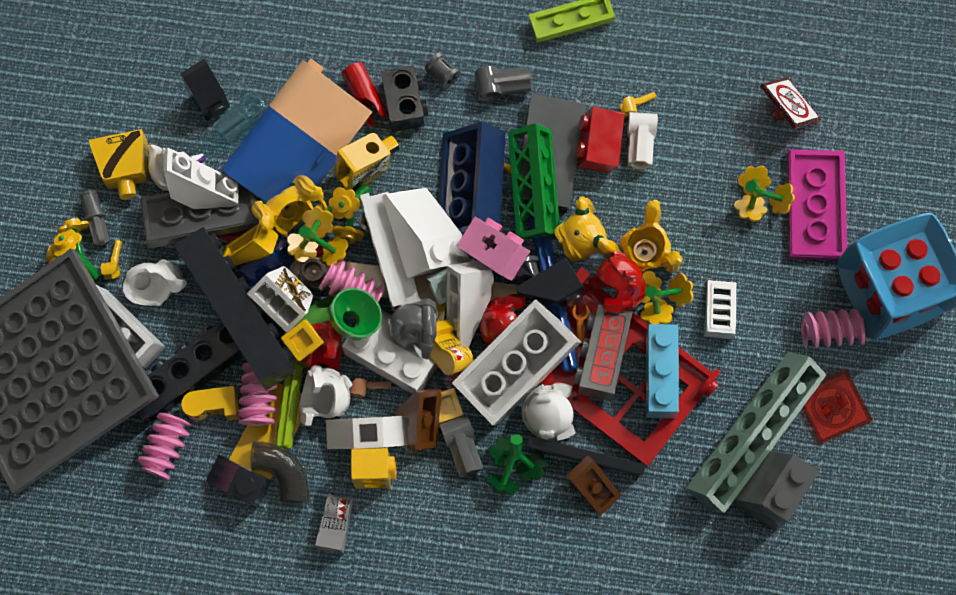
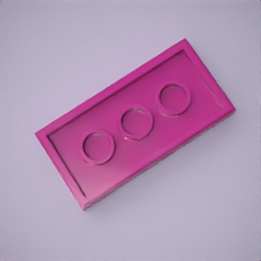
[787,149,847,261]

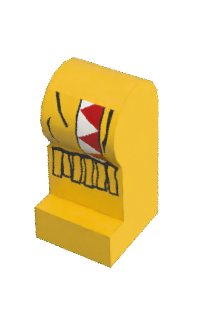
[429,319,473,375]
[181,386,240,421]

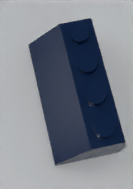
[438,122,506,236]

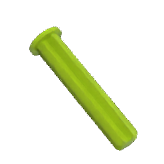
[275,361,306,449]

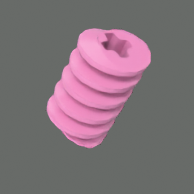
[319,260,386,302]
[801,309,866,349]
[238,363,278,426]
[137,413,191,480]

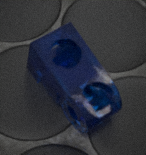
[237,237,296,286]

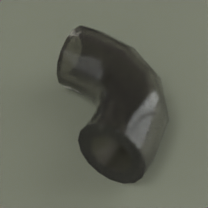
[251,441,310,503]

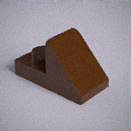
[395,388,441,450]
[566,455,622,516]

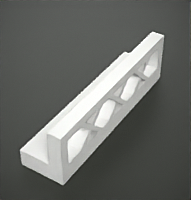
[360,192,420,311]

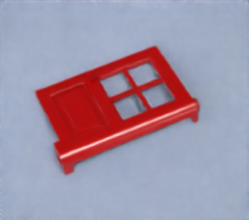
[539,267,720,467]

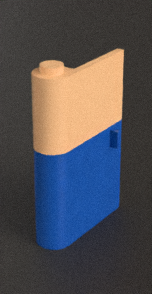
[222,58,372,210]

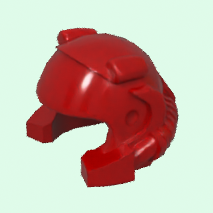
[588,251,647,313]
[480,294,525,345]
[300,320,343,372]

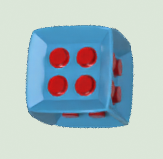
[838,213,956,340]

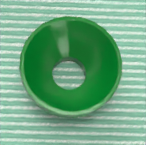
[329,288,382,341]

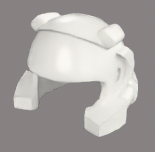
[299,365,352,426]
[521,383,576,441]

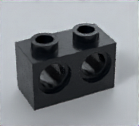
[381,65,429,132]

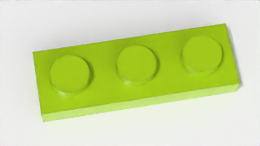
[528,0,615,43]

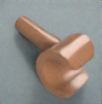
[350,378,391,398]

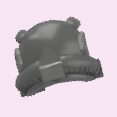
[389,299,437,360]

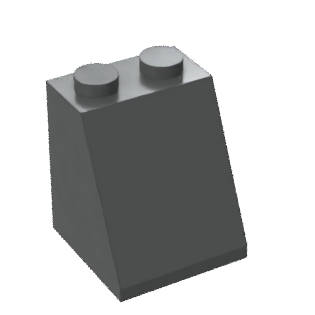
[732,451,819,532]

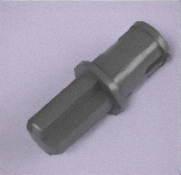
[79,190,110,246]

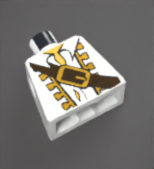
[247,266,313,333]

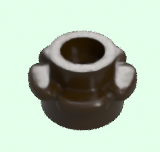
[299,258,328,286]

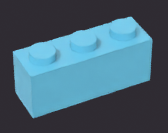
[646,324,679,418]

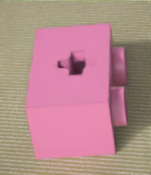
[457,216,530,281]

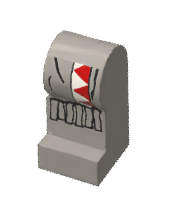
[315,494,353,554]

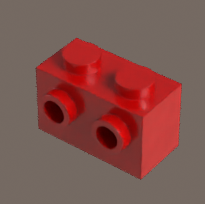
[575,107,625,174]

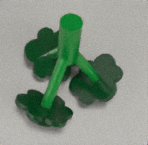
[486,435,547,495]

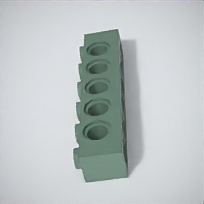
[686,352,826,513]

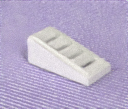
[704,280,736,339]

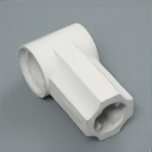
[627,112,658,169]

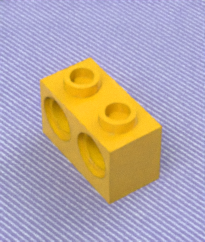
[351,448,396,489]

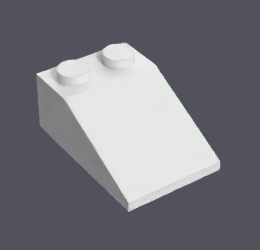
[382,188,470,278]

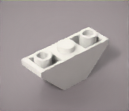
[164,148,238,209]
[326,416,409,449]

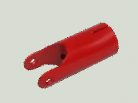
[341,62,388,127]

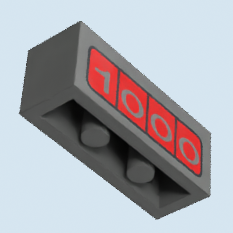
[574,304,632,402]

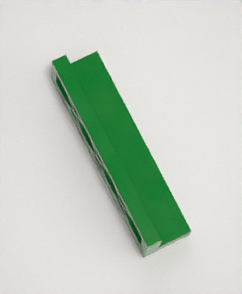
[508,123,560,240]

